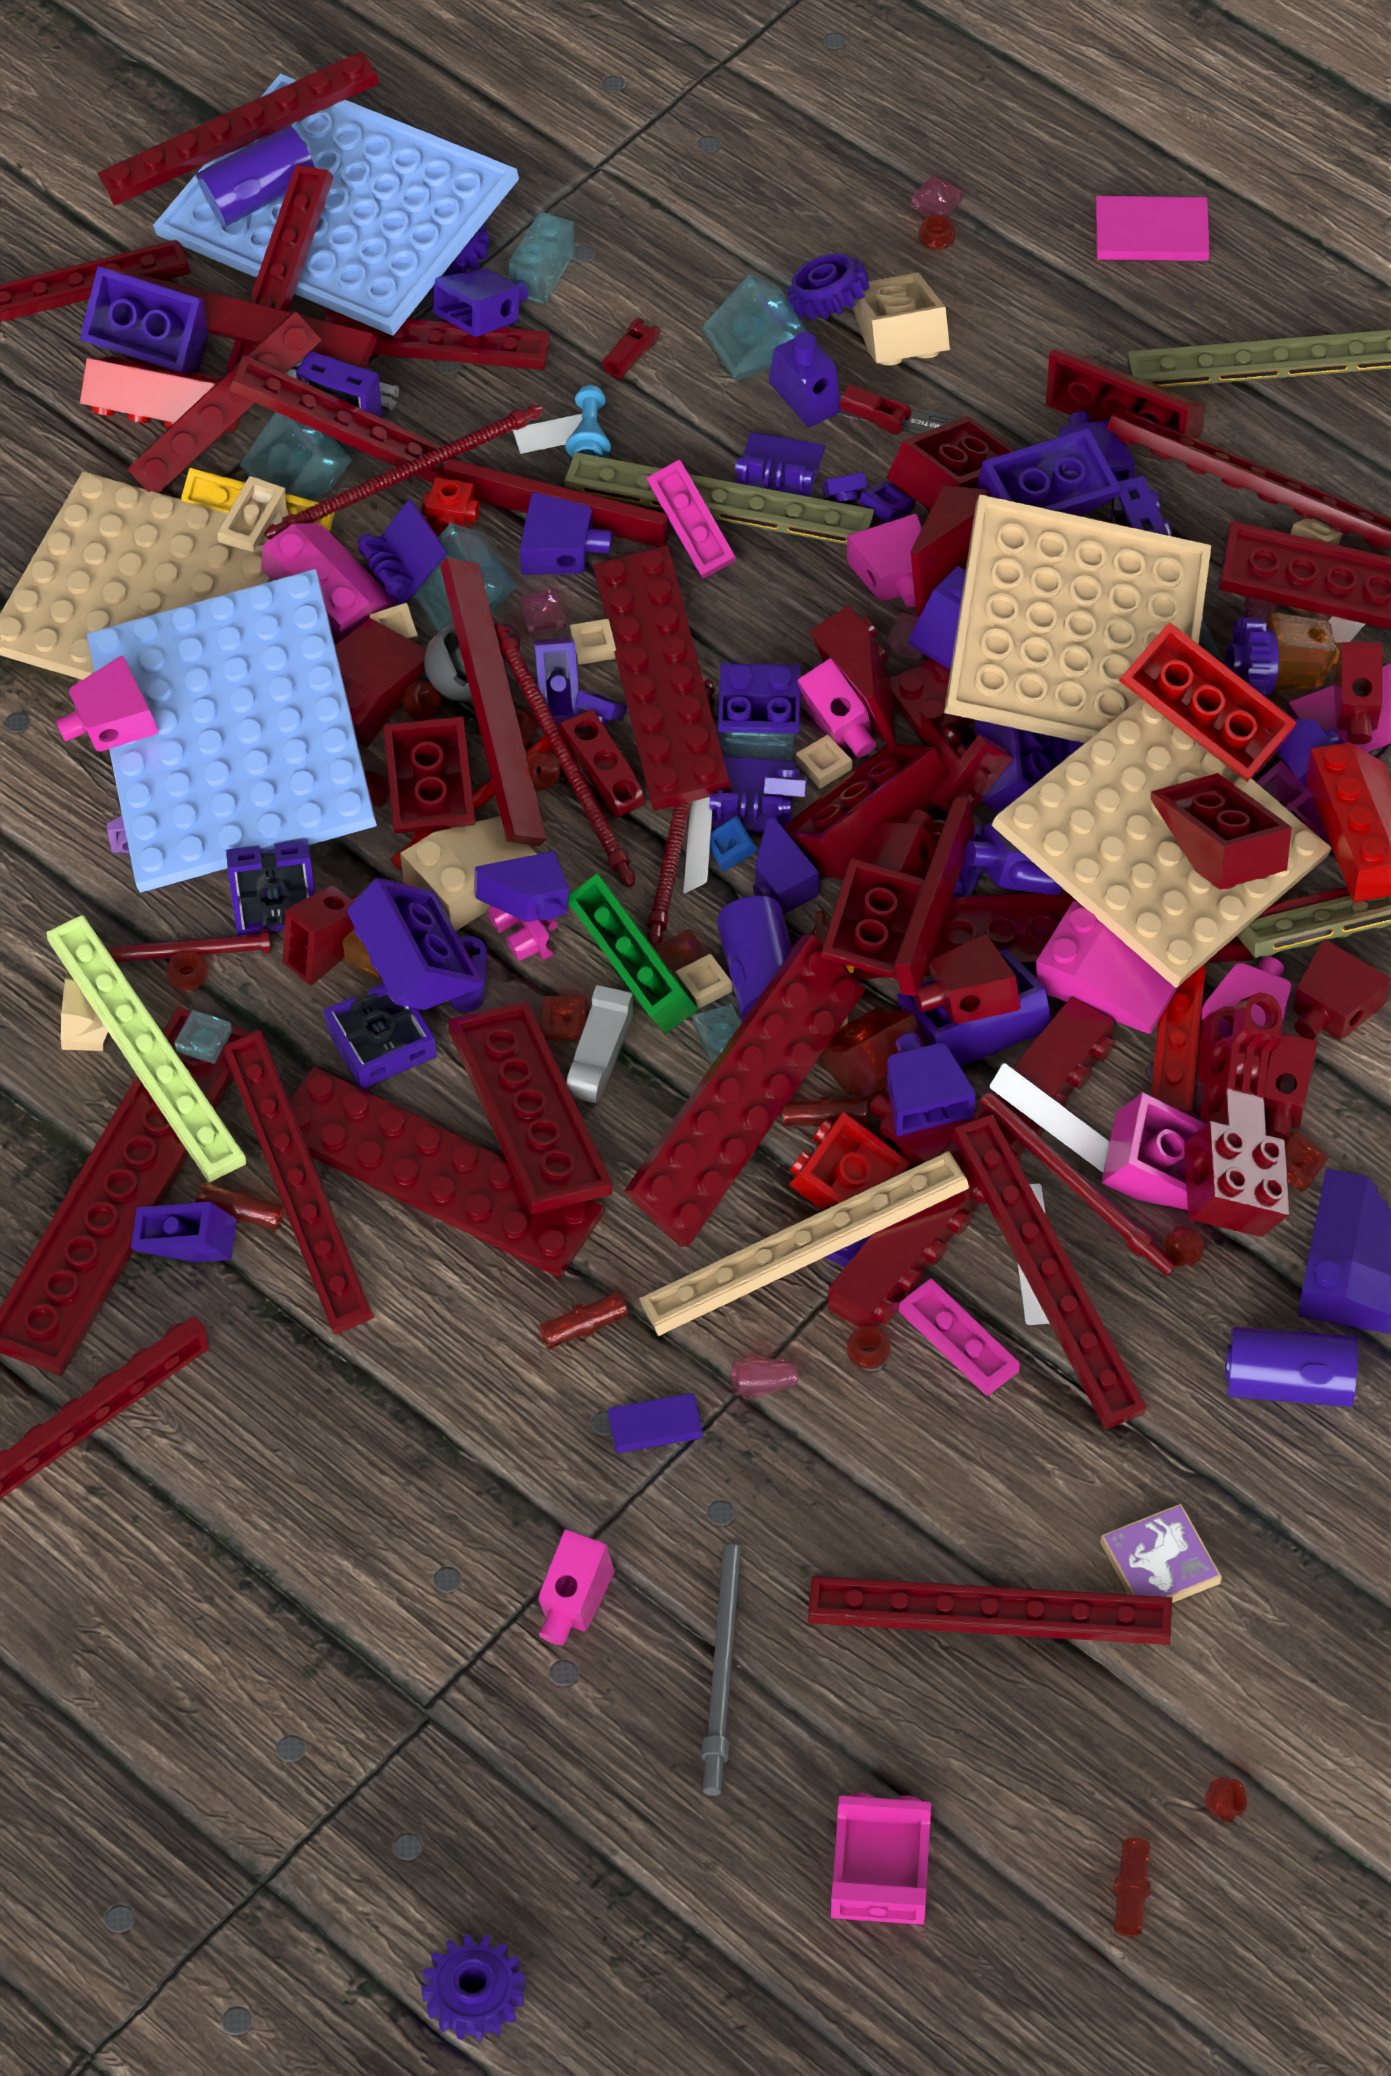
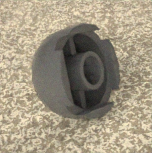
[424,621,505,702]

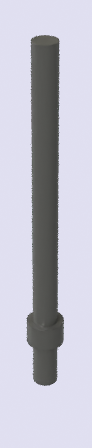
[701,1544,741,1796]

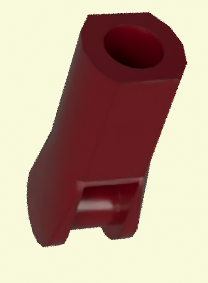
[602,317,660,380]
[840,384,912,434]

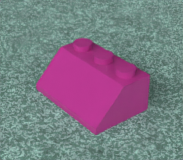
[261,523,397,645]

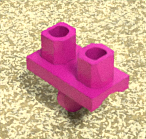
[487,906,559,961]

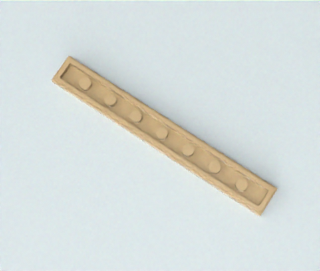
[639,1151,969,1336]

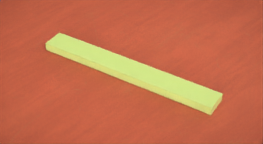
[46,915,246,1183]

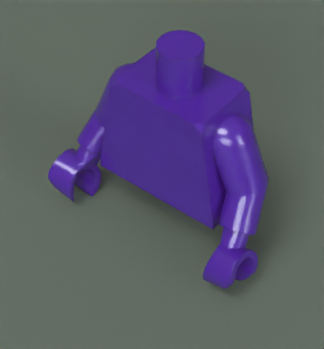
[965,822,1062,895]

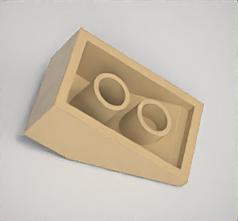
[852,272,950,365]
[400,816,537,931]

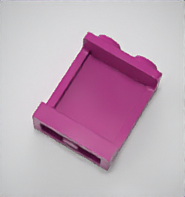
[831,1792,931,1925]

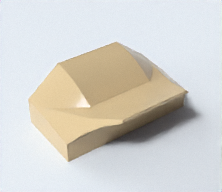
[217,476,289,552]
[61,972,108,1051]

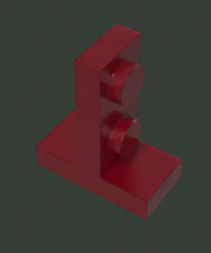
[918,719,1014,812]

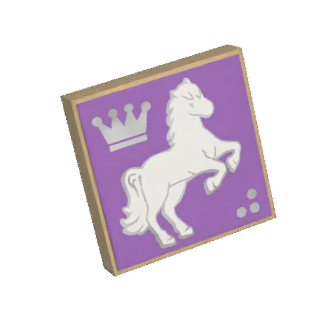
[1100,1504,1222,1603]

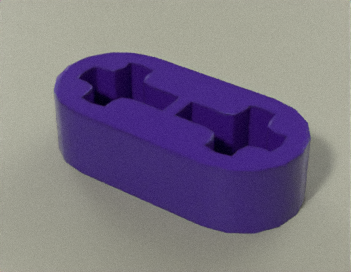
[449,936,488,1012]

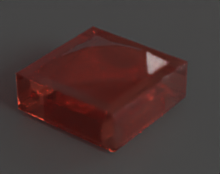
[654,929,708,976]
[541,995,587,1040]
[1285,1131,1329,1192]

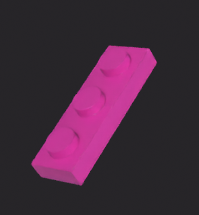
[646,459,737,579]
[899,1278,1020,1397]

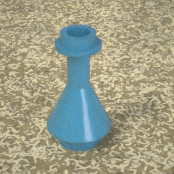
[565,385,611,458]

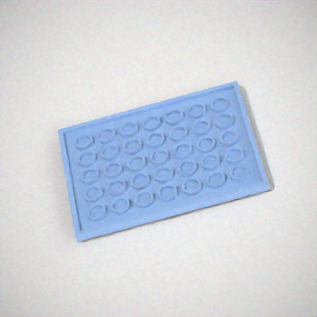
[153,74,519,336]
[87,569,377,893]

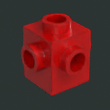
[421,477,480,543]

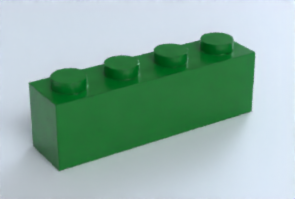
[568,873,698,1034]

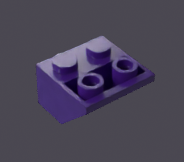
[718,663,801,733]

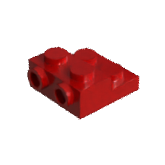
[789,1112,911,1210]

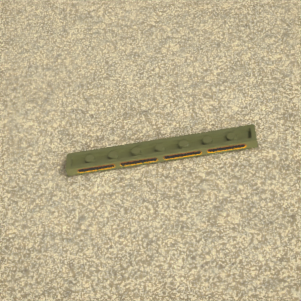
[1127,330,1391,388]
[565,452,874,545]
[1238,895,1391,958]

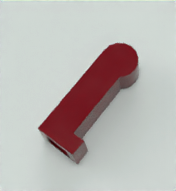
[560,709,645,818]

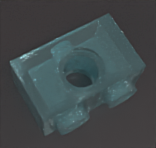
[509,211,575,304]

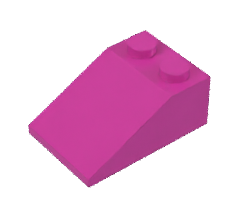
[1036,901,1179,1034]
[1101,1092,1206,1210]

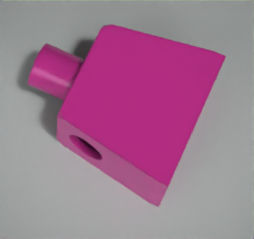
[847,514,921,607]
[55,656,159,751]
[797,658,877,758]
[1200,956,1292,1058]
[538,1529,615,1646]

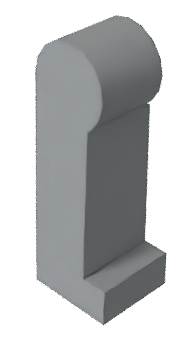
[566,985,634,1104]

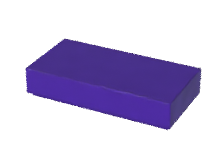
[607,1393,702,1454]

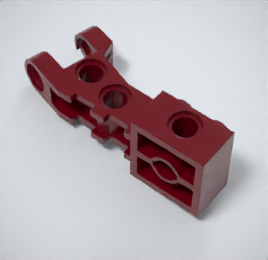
[1184,992,1289,1237]

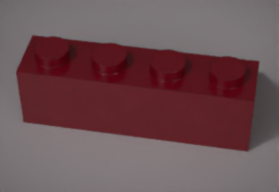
[1046,349,1205,461]
[782,744,948,880]

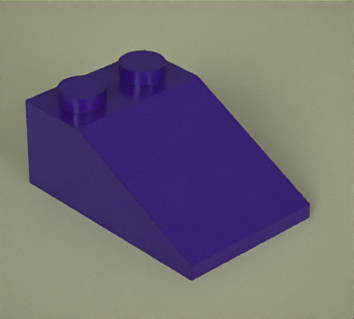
[976,428,1122,517]

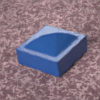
[710,816,758,872]

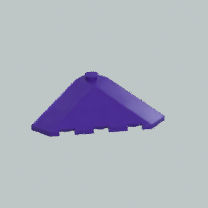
[1298,1169,1391,1334]

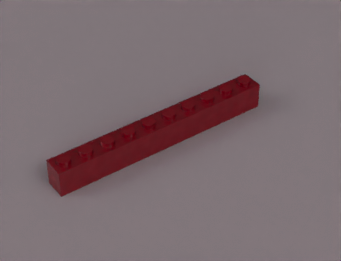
[828,996,1115,1336]

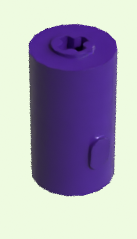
[196,125,315,227]
[717,896,793,1021]
[1225,1327,1358,1407]

